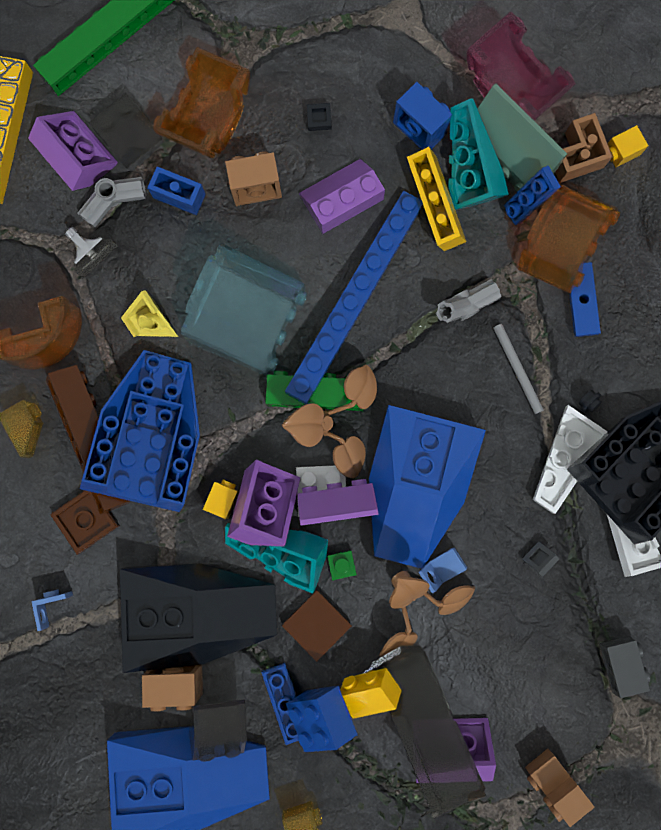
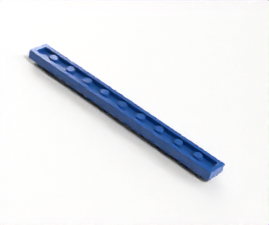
[285,191,423,404]

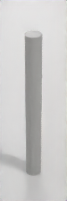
[493,324,544,414]

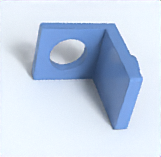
[419,547,467,593]
[32,590,73,631]

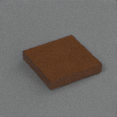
[50,490,119,555]
[282,590,352,662]

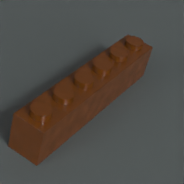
[46,365,131,515]

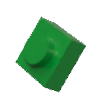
[327,550,356,580]

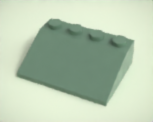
[478,83,567,192]

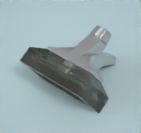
[65,227,117,279]

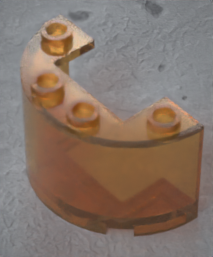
[153,47,250,158]
[518,185,620,294]
[0,296,82,369]

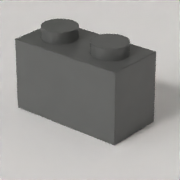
[599,636,650,698]

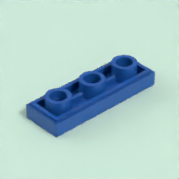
[503,166,561,225]
[566,262,601,337]
[261,662,299,745]

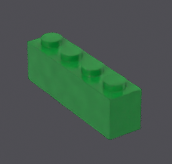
[266,371,364,411]

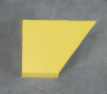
[121,290,178,337]

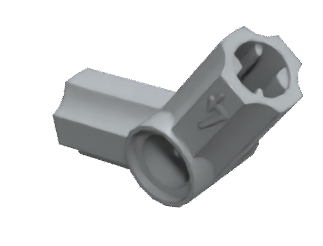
[77,177,146,227]
[436,279,501,323]

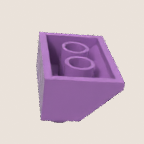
[28,111,118,191]
[299,159,385,234]
[227,460,300,546]
[297,479,378,525]
[413,718,496,783]

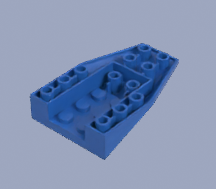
[80,350,200,512]
[369,405,486,569]
[107,726,270,830]

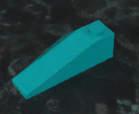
[448,98,509,210]
[225,523,328,593]

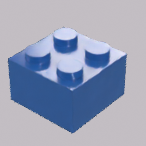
[393,82,452,150]
[286,686,358,752]

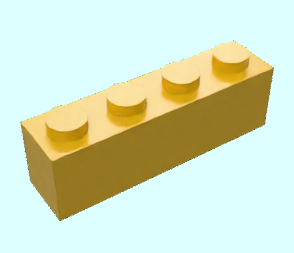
[407,147,466,251]

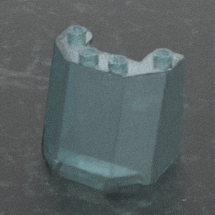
[181,243,307,376]

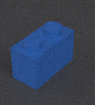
[147,167,206,215]

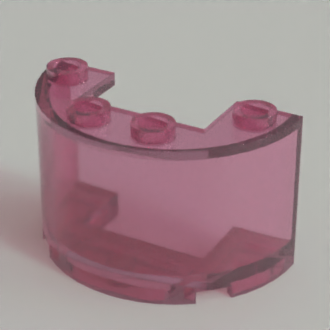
[467,12,576,121]

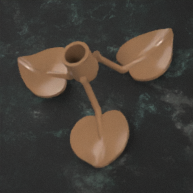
[282,365,377,479]
[379,571,475,658]

